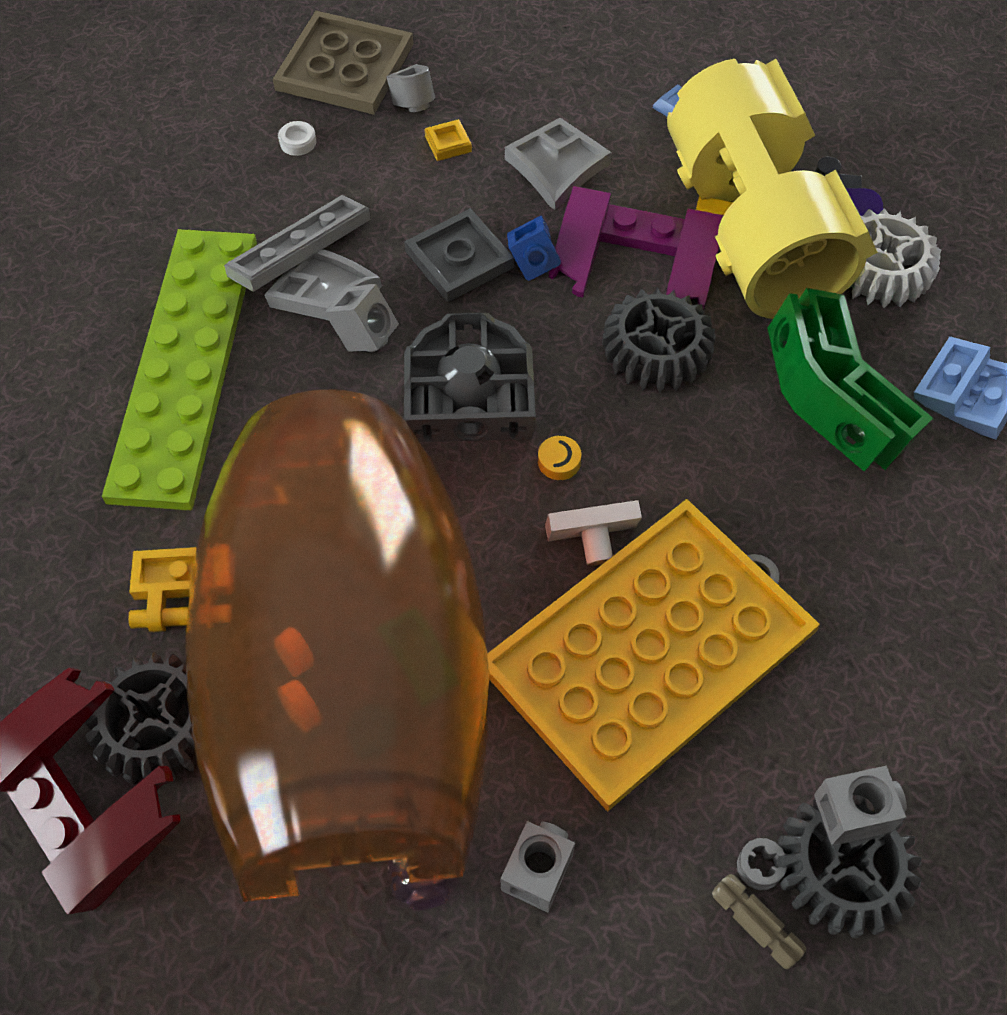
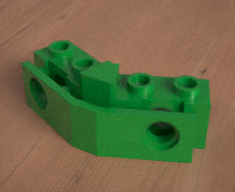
[767,288,933,471]

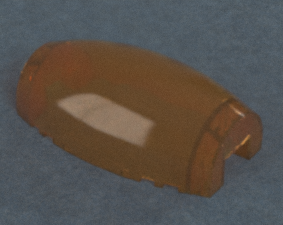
[185,389,489,902]

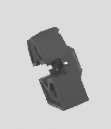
[404,312,536,443]

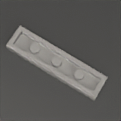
[224,195,370,292]

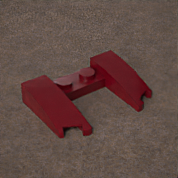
[0,668,181,915]

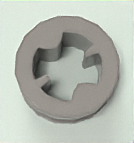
[737,838,787,890]

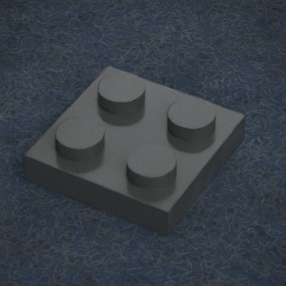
[404,208,514,302]

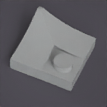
[505,118,612,210]
[265,249,382,321]

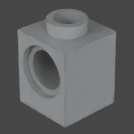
[324,284,399,352]
[814,765,907,846]
[500,821,575,913]

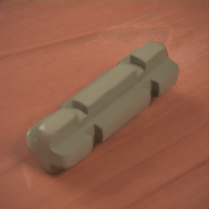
[712,874,806,969]

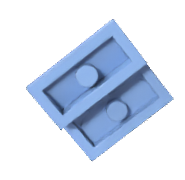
[914,336,1007,440]

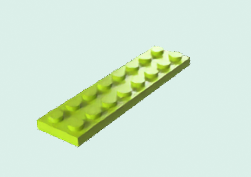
[102,229,257,510]

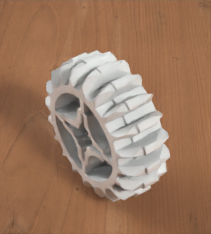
[849,208,941,308]

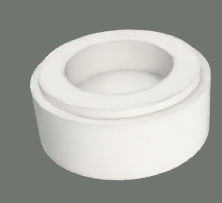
[278,121,316,156]

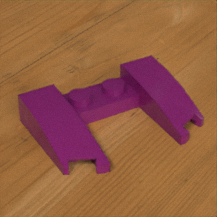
[549,186,724,309]

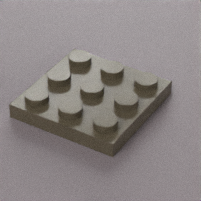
[273,11,414,115]

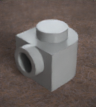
[386,64,435,112]

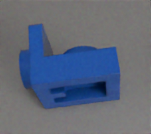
[507,215,561,281]

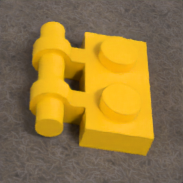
[128,546,229,632]

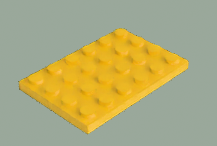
[479,499,820,812]

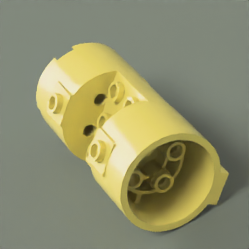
[667,59,878,319]

